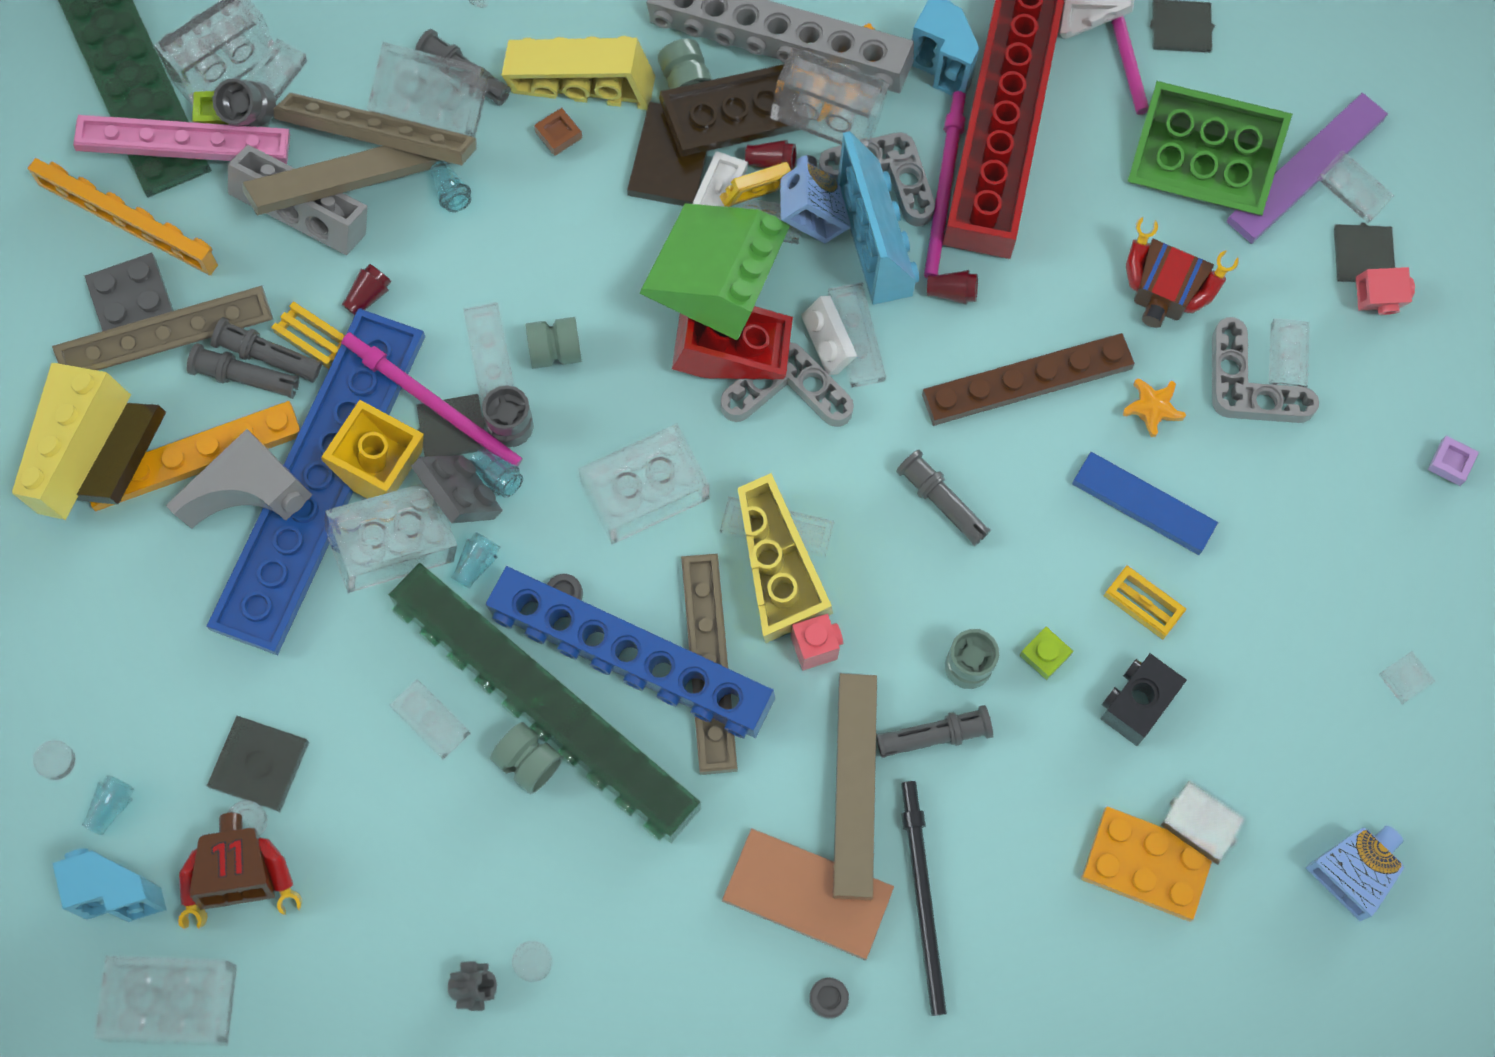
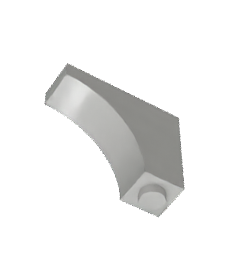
[166,429,312,529]

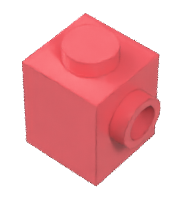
[1356,267,1415,315]
[791,614,843,671]

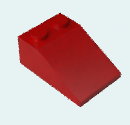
[672,306,793,379]

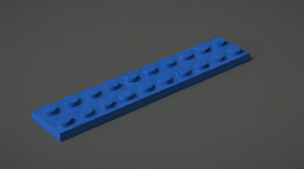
[206,308,425,656]

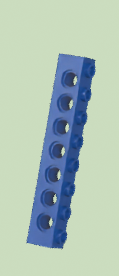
[485,566,775,739]

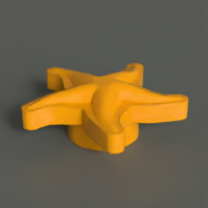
[1123,378,1186,437]

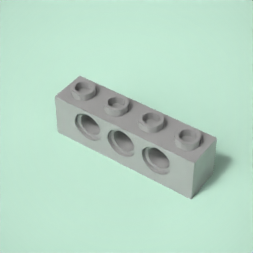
[228,145,368,255]

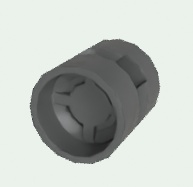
[213,78,276,127]
[482,385,534,447]

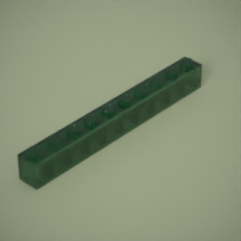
[388,562,701,843]

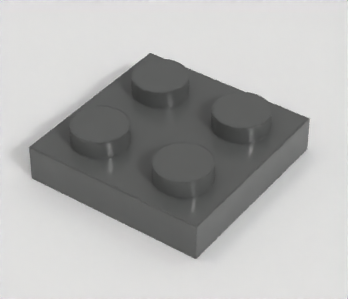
[85,253,174,331]
[411,455,503,523]

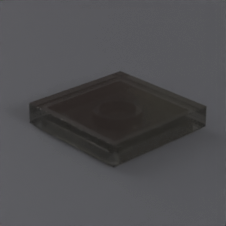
[207,716,309,813]

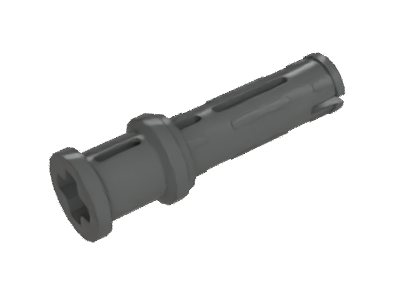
[415,29,511,106]
[210,317,322,383]
[187,343,299,398]
[896,449,991,546]
[876,705,993,758]

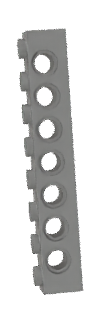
[647,0,914,94]

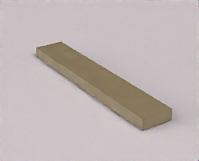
[274,92,477,165]
[243,146,451,216]
[52,285,273,371]
[681,554,738,775]
[833,673,877,900]

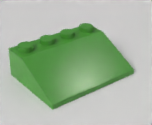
[1127,81,1292,216]
[639,203,790,340]

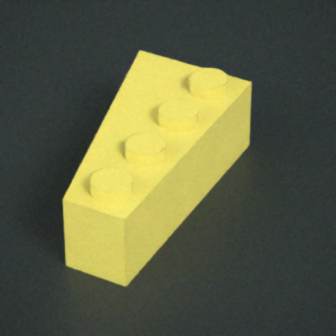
[501,36,655,110]
[12,362,131,520]
[738,473,833,643]

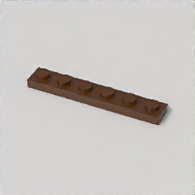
[922,333,1135,426]

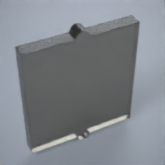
[1149,0,1215,53]
[1334,222,1395,282]
[416,394,486,457]
[1161,781,1245,865]

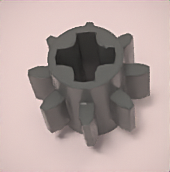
[448,961,497,1011]

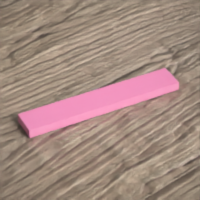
[73,115,290,164]

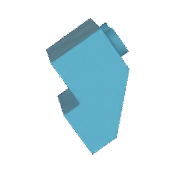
[912,0,979,96]
[52,848,166,922]

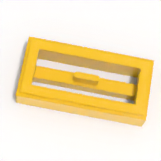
[719,162,791,207]
[271,301,345,369]
[1103,565,1186,640]

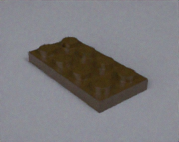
[659,64,810,157]

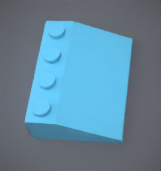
[837,131,919,305]

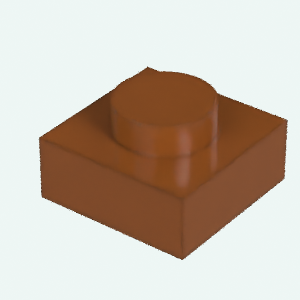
[534,107,582,156]

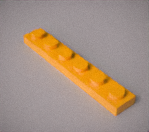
[27,158,218,276]
[90,400,301,512]

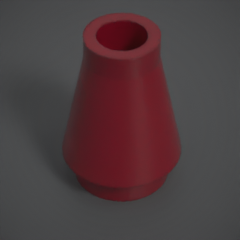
[745,140,797,170]
[341,264,392,315]
[927,270,978,305]

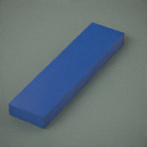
[1072,452,1219,555]

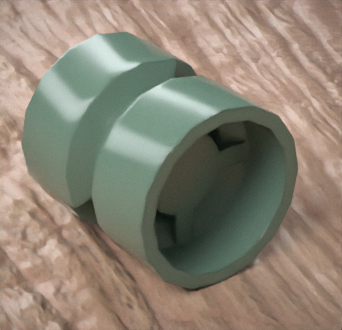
[658,39,713,89]
[526,317,582,369]
[945,629,999,689]
[490,722,563,795]

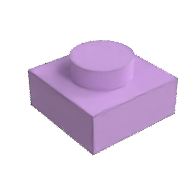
[1427,436,1479,486]

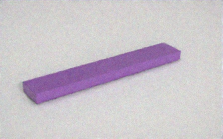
[1226,92,1388,244]

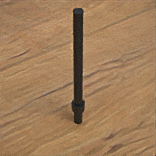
[901,781,947,1016]

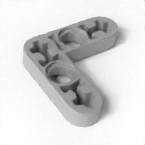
[818,132,935,226]
[1212,317,1319,423]
[721,342,854,427]

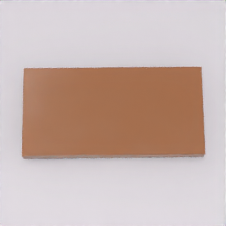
[722,828,895,961]

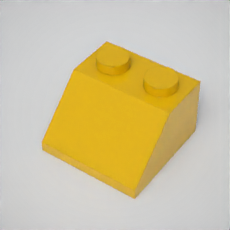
[321,400,424,509]

